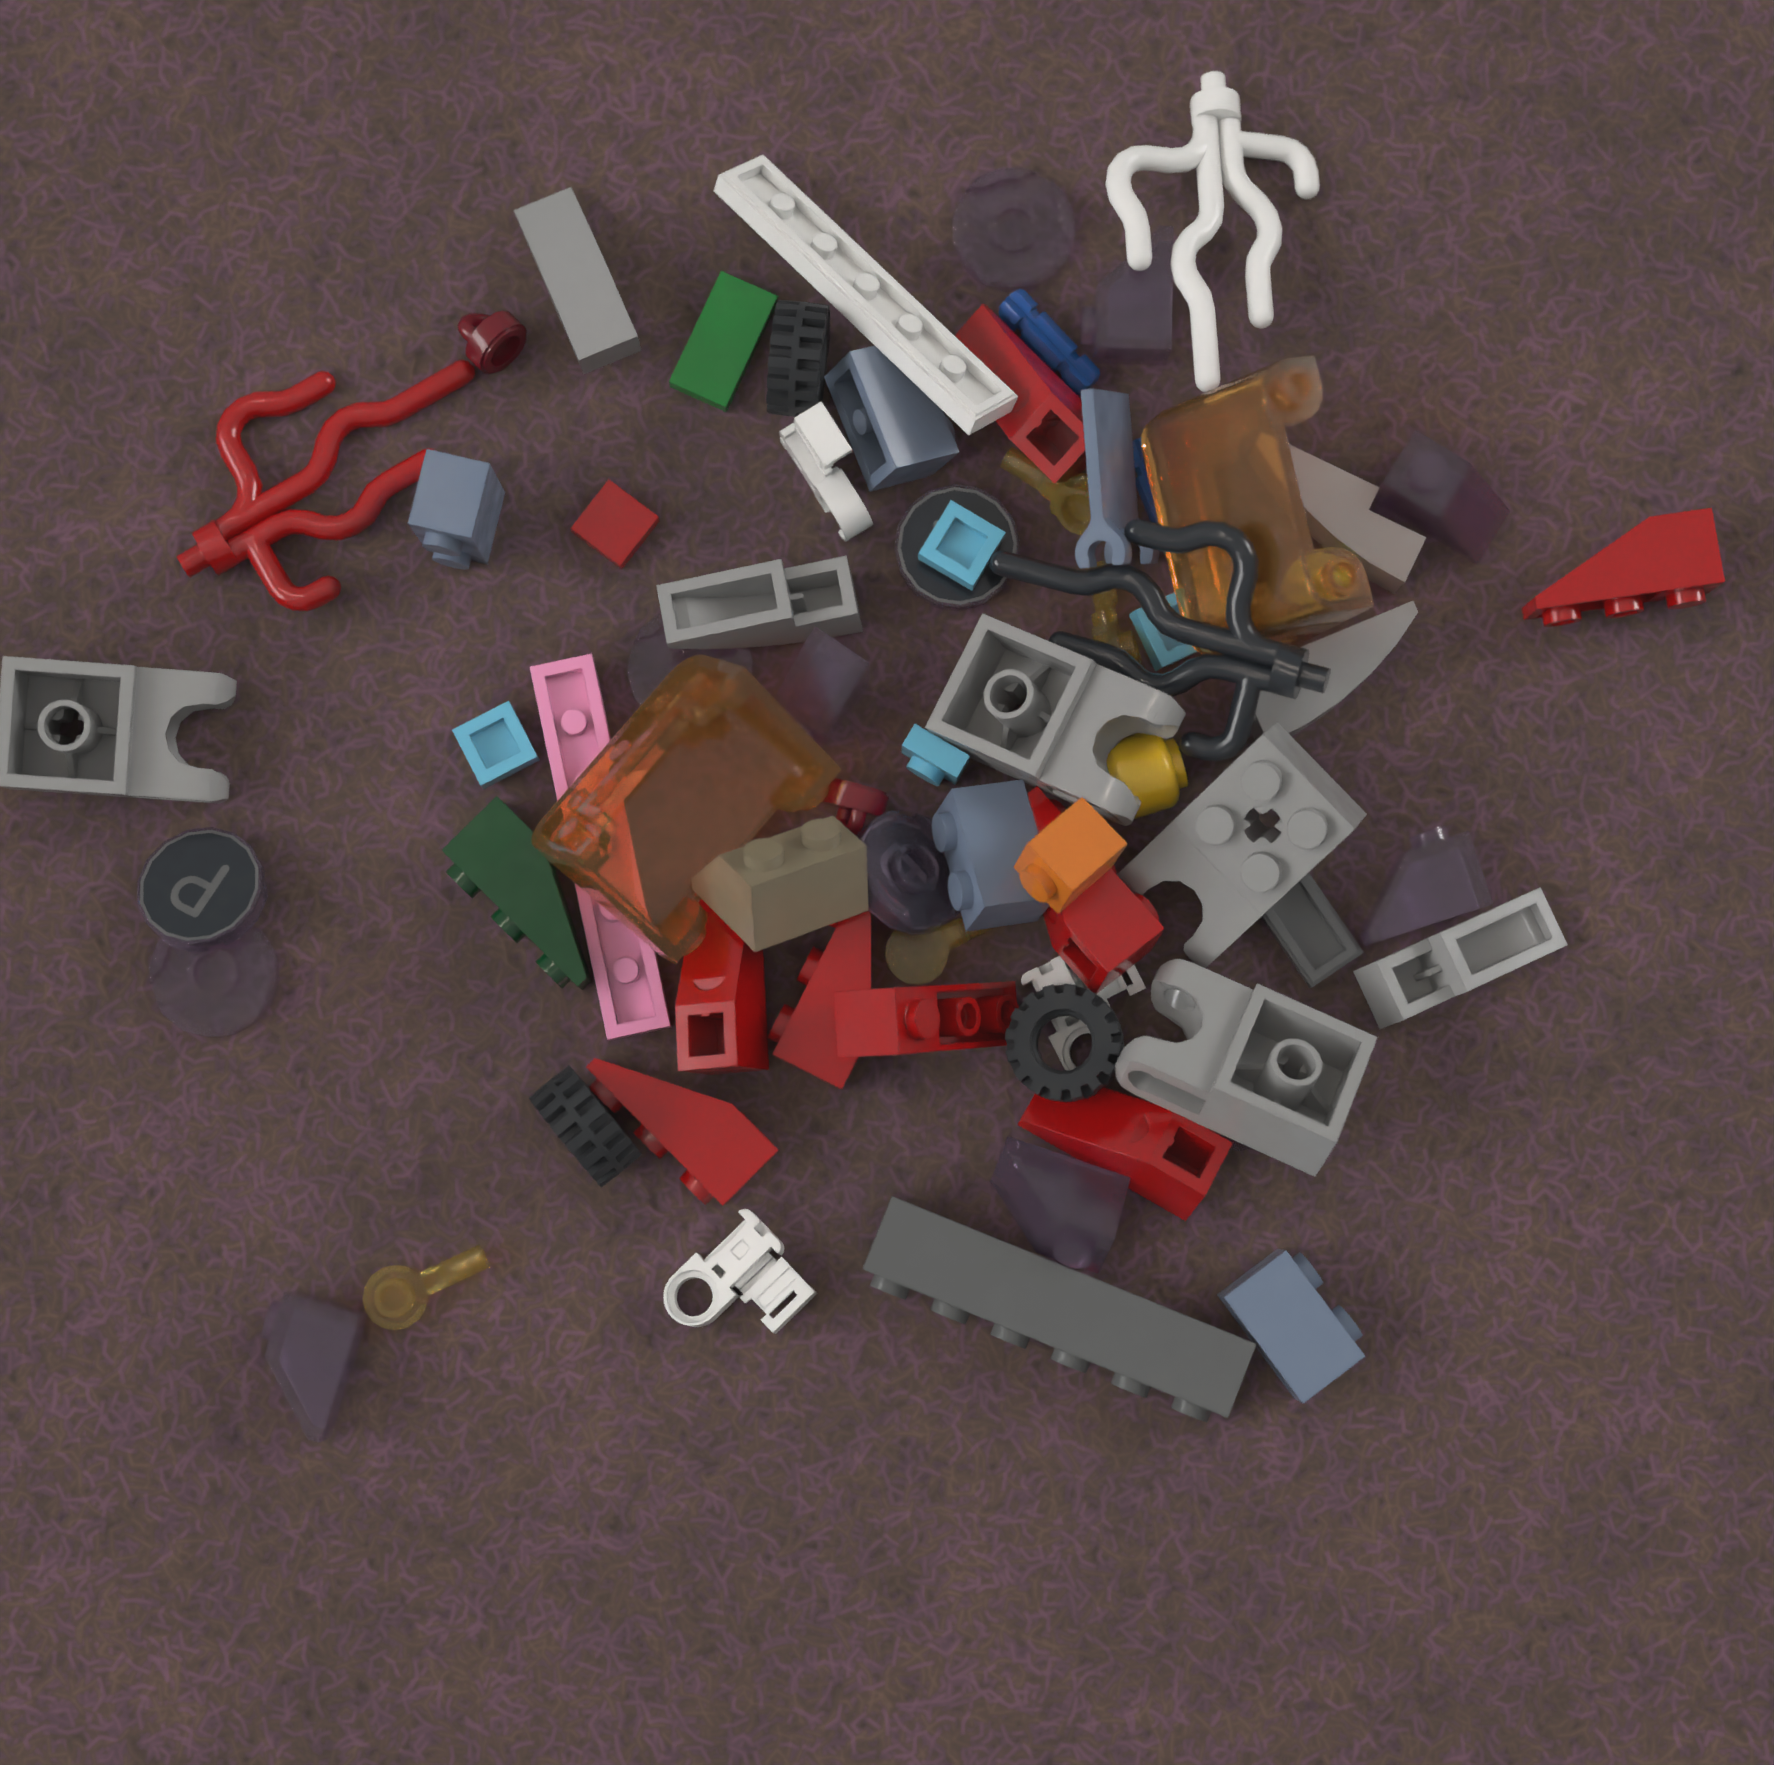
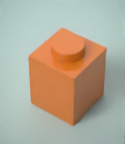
[1013,797,1128,914]

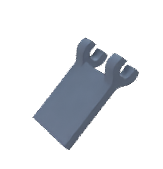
[1075,388,1159,568]

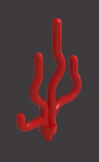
[176,359,475,612]

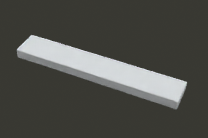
[714,155,1018,435]

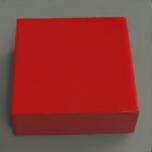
[570,479,660,570]

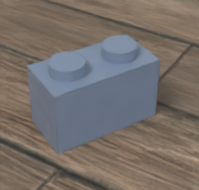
[824,346,959,492]
[408,449,505,570]
[932,779,1050,932]
[1217,1249,1365,1404]

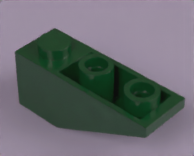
[442,796,592,990]

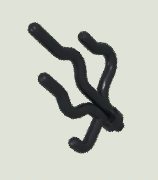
[989,519,1331,761]

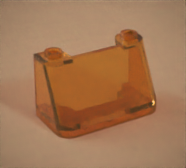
[1141,355,1374,655]
[531,654,842,964]

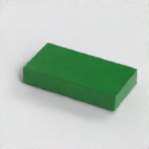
[669,271,778,412]

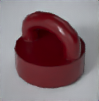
[457,310,527,374]
[822,778,889,837]

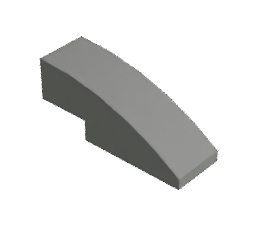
[514,187,642,374]
[1252,433,1426,594]
[656,555,863,649]
[1251,601,1418,741]
[1353,887,1568,1029]

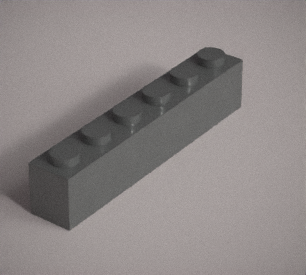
[863,1196,1256,1423]

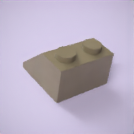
[691,816,868,952]

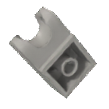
[925,613,1186,826]
[0,656,237,804]
[1117,722,1367,968]
[1115,959,1378,1177]

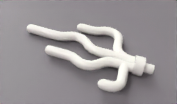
[1105,71,1320,393]

